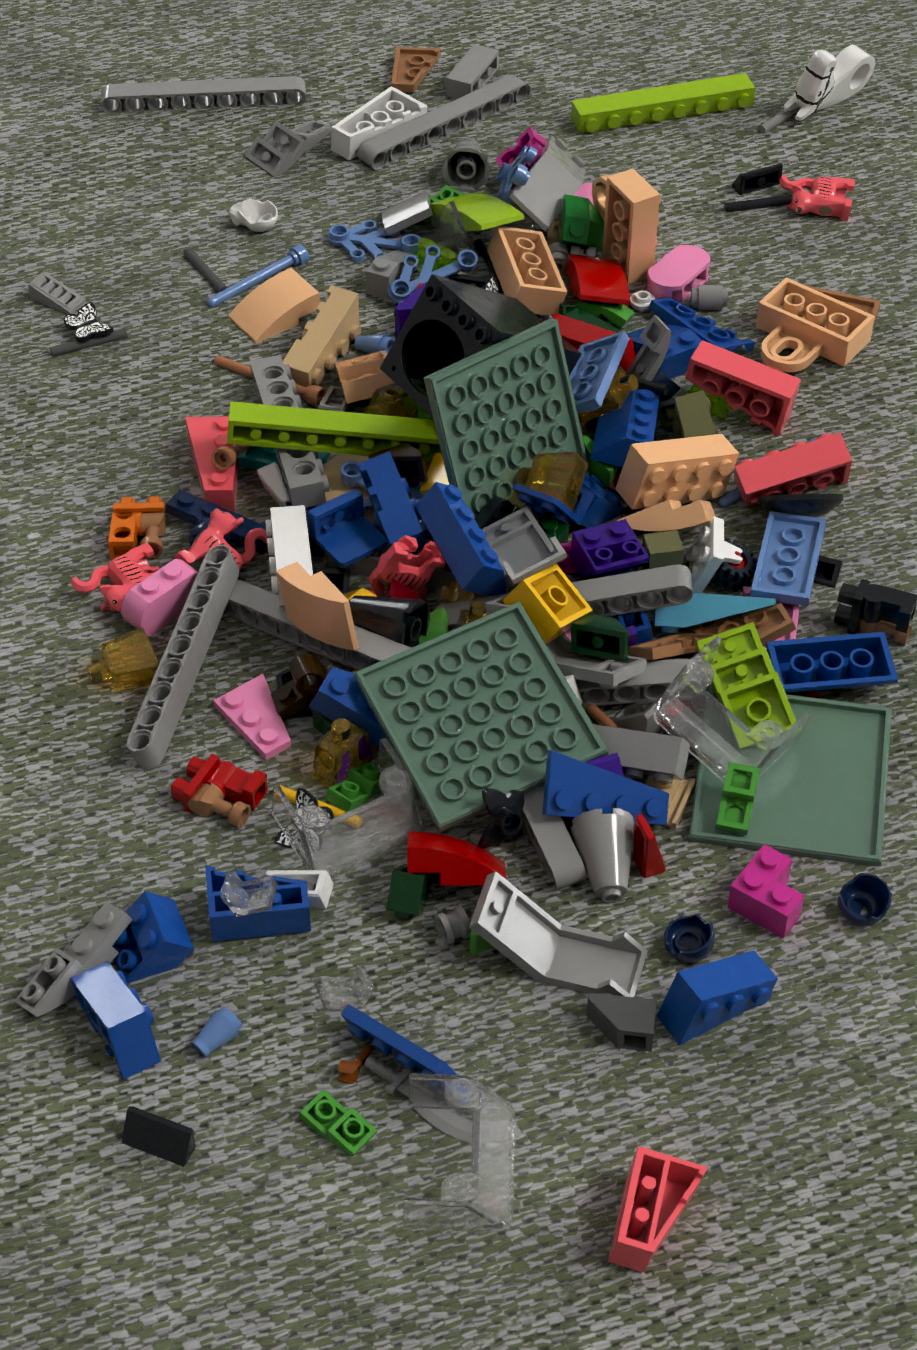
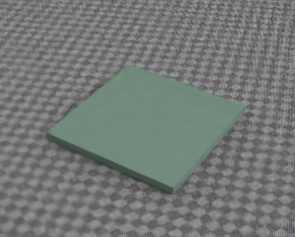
[688,685,892,866]

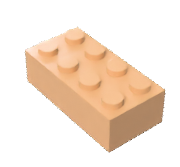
[487,226,568,316]
[615,434,740,509]

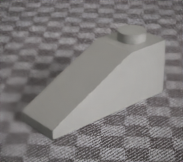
[365,250,420,300]

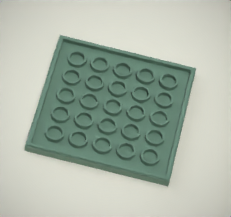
[423,318,591,529]
[354,601,609,832]

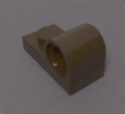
[271,653,328,720]

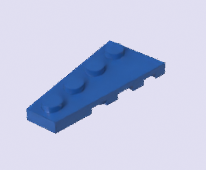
[649,297,755,352]
[542,750,669,825]
[340,1004,473,1103]

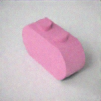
[646,245,710,303]
[121,559,198,637]

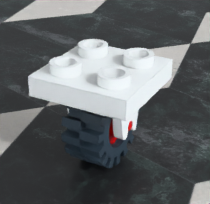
[686,516,758,593]

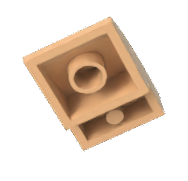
[228,268,320,343]
[334,350,399,404]
[616,500,716,532]
[276,562,359,650]

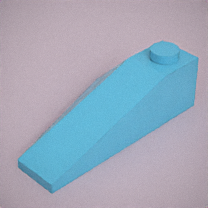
[654,593,776,633]

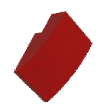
[565,254,630,305]
[407,831,506,886]

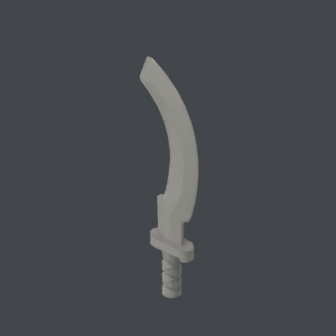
[364,1055,522,1144]

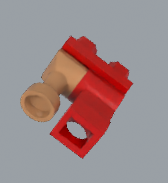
[171,754,268,828]

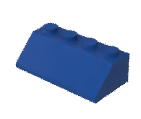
[590,389,660,468]
[415,482,506,596]
[766,632,898,693]

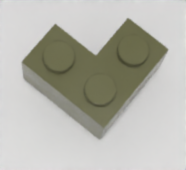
[657,390,718,439]
[636,530,684,571]

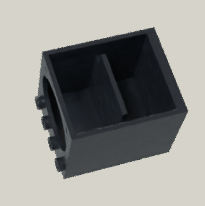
[379,274,582,417]

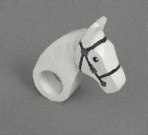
[784,44,875,120]

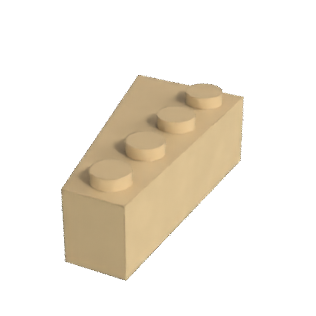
[283,285,362,387]

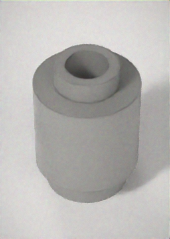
[691,285,728,311]

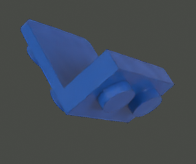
[512,477,595,525]
[308,488,387,567]

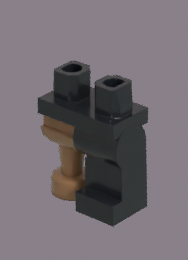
[833,579,917,645]

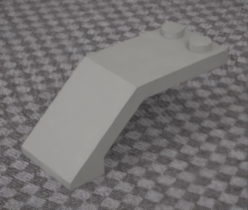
[509,136,586,231]
[482,506,568,588]
[485,594,646,688]
[469,871,648,997]

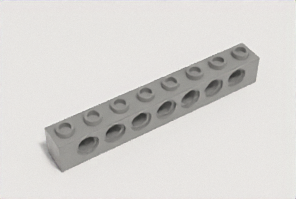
[250,355,330,508]

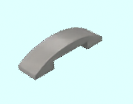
[603,315,671,403]

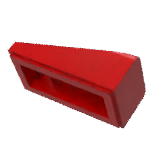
[632,814,666,878]

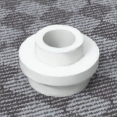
[630,290,655,312]

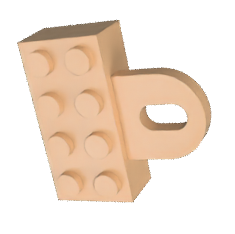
[592,169,661,285]
[756,278,875,372]

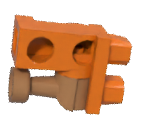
[108,496,167,561]

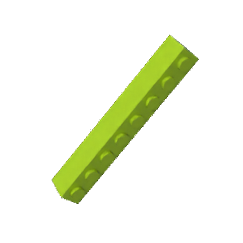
[571,73,756,134]
[227,401,442,462]

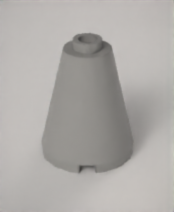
[442,138,490,192]
[570,808,634,903]

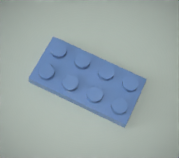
[569,331,630,414]
[750,511,826,606]

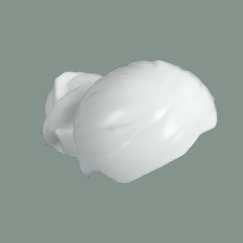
[229,198,278,232]

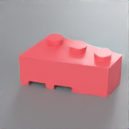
[608,1146,708,1272]

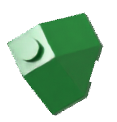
[556,194,604,252]

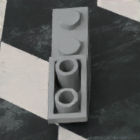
[14,902,133,1017]

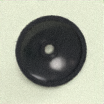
[758,494,843,517]

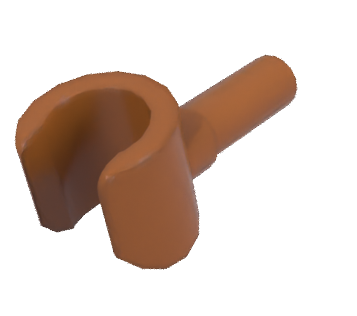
[337,1044,374,1084]

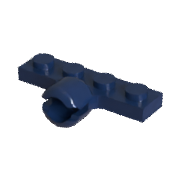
[165,490,272,555]

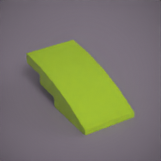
[430,193,524,232]
[696,622,799,749]

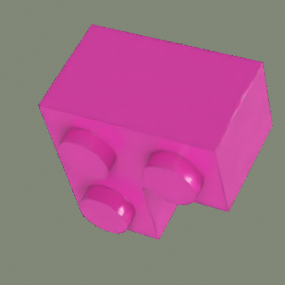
[727,844,804,939]

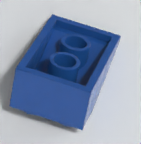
[627,323,702,378]

